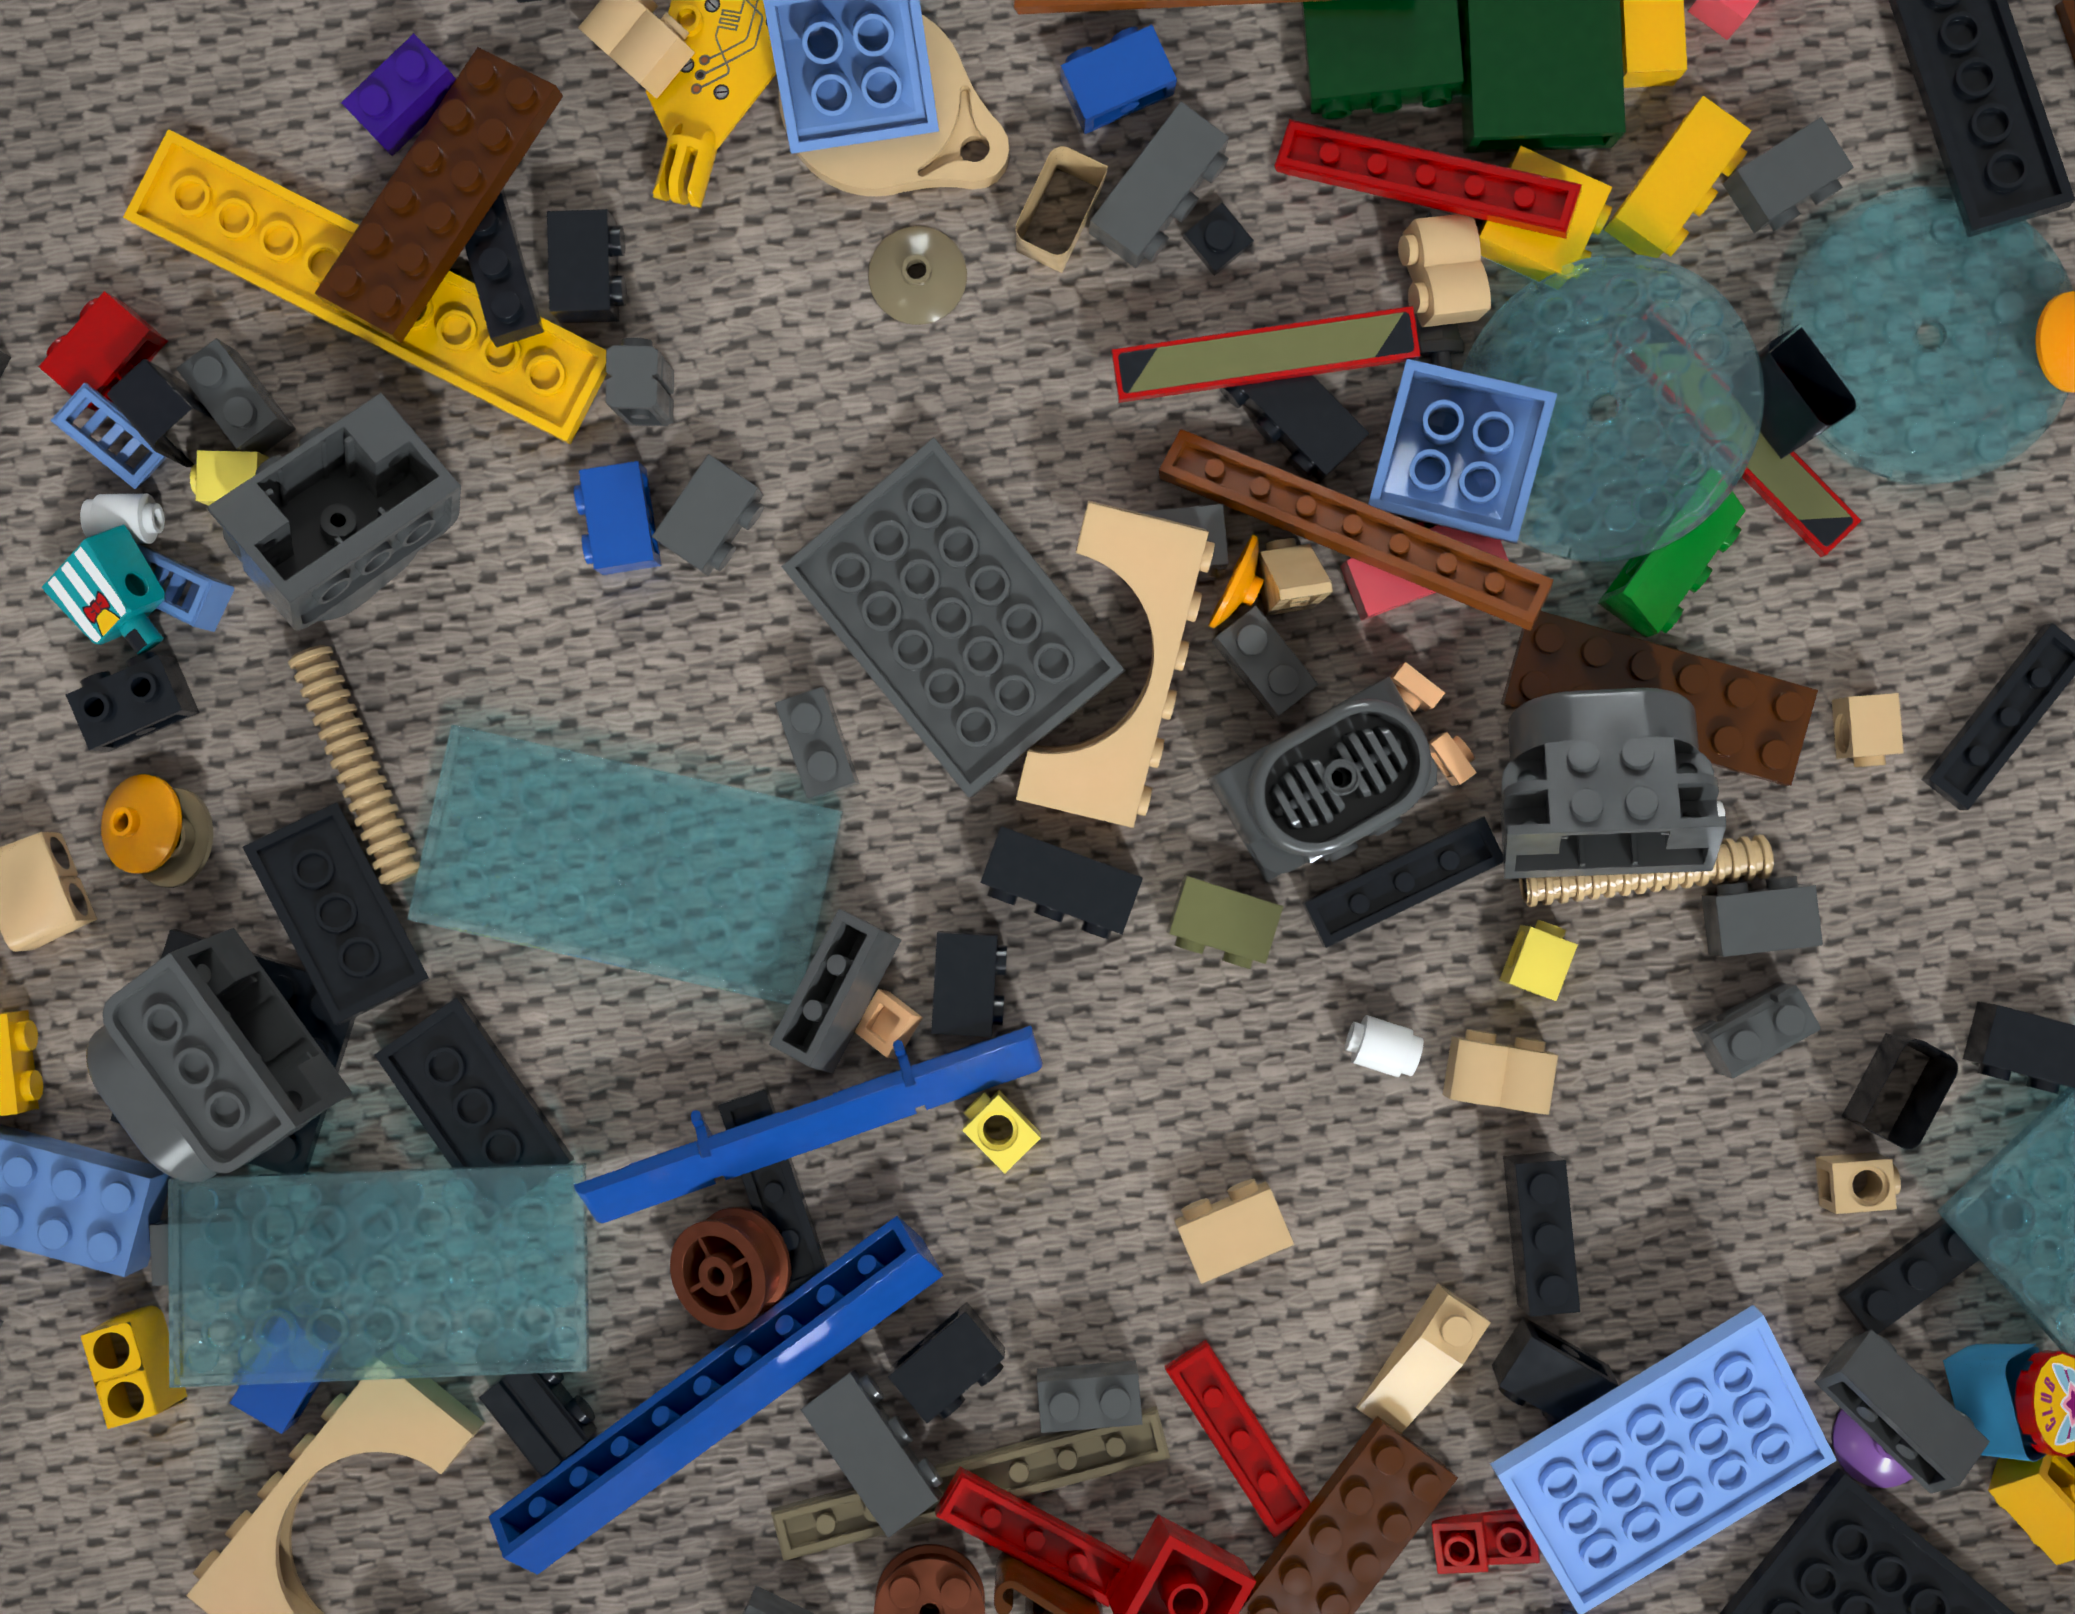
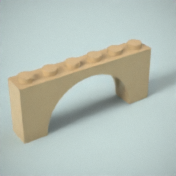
[1016,500,1215,828]
[186,1348,485,1614]

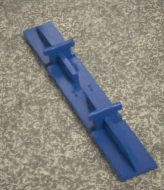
[574,1026,1043,1223]

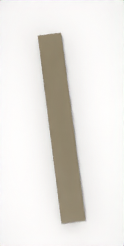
[771,1406,1170,1561]

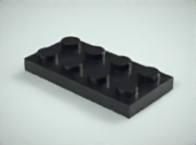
[242,802,430,1027]
[374,996,574,1219]

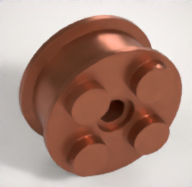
[670,1207,792,1330]
[874,1544,985,1614]

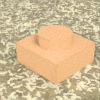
[1390,662,1445,712]
[1428,732,1477,786]
[855,989,923,1060]

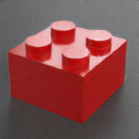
[1108,1514,1256,1614]

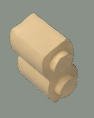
[578,0,695,99]
[1398,214,1491,327]
[1443,1029,1558,1115]

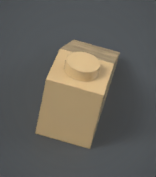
[1257,538,1333,616]
[1356,1283,1491,1433]

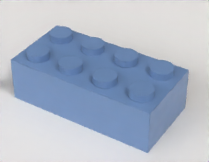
[0,1124,172,1277]

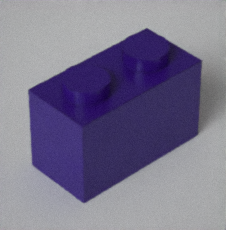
[341,33,456,156]

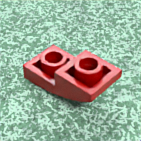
[1431,1508,1540,1574]

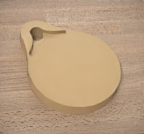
[779,15,1010,196]

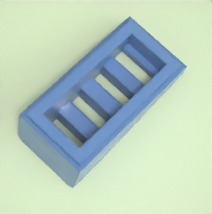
[50,383,167,489]
[137,544,235,632]

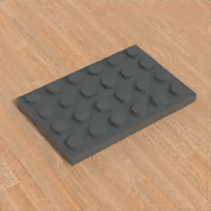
[781,437,1126,798]

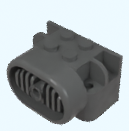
[207,393,461,631]
[1207,676,1438,882]
[1500,687,1727,879]
[86,928,352,1183]

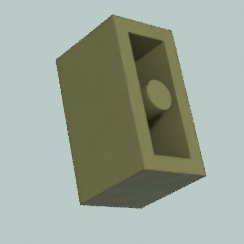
[1166,875,1283,969]

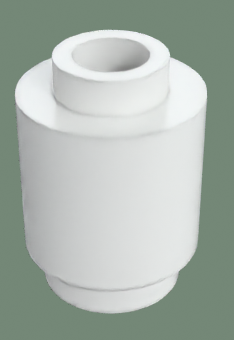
[80,493,165,544]
[1345,1015,1424,1077]

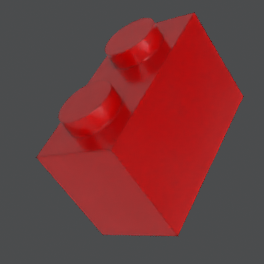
[38,291,168,412]

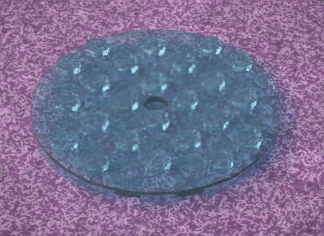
[1778,186,2073,486]
[1462,255,1764,562]

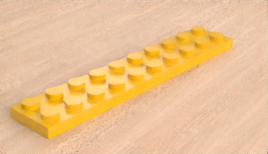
[123,129,607,445]

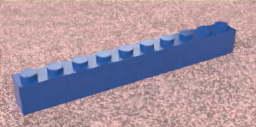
[488,1216,943,1575]

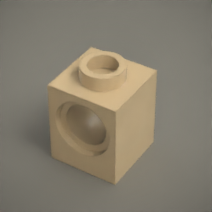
[1832,693,1904,767]
[1815,1152,1901,1214]

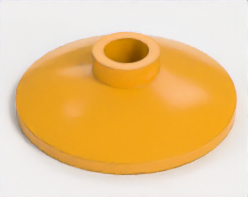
[2035,291,2075,393]
[1208,534,1264,628]
[101,774,182,874]

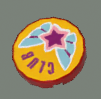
[2015,1350,2075,1457]

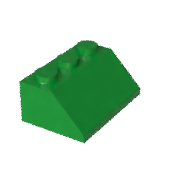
[1598,467,1746,638]

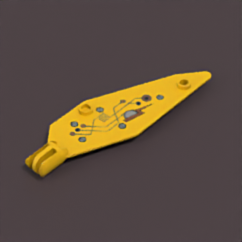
[646,0,776,208]

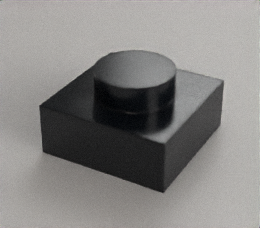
[1183,202,1254,276]

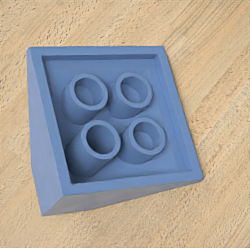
[763,0,939,154]
[1368,359,1557,544]

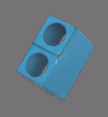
[1943,1344,2047,1462]

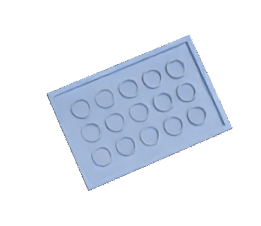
[1490,1305,1837,1614]

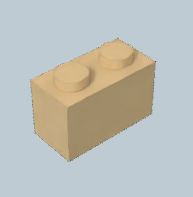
[1175,1179,1294,1284]

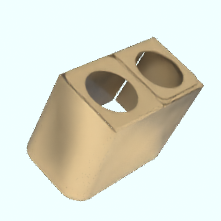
[1016,146,1108,273]
[0,832,97,952]

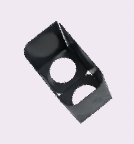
[1725,324,1856,459]
[107,359,214,467]
[1842,1033,1958,1149]

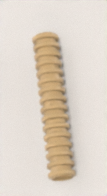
[288,645,423,885]
[1519,834,1774,907]

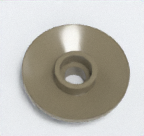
[868,226,967,325]
[142,788,213,888]

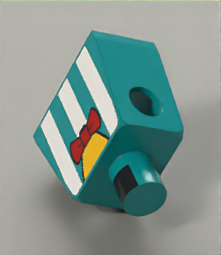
[42,524,165,655]

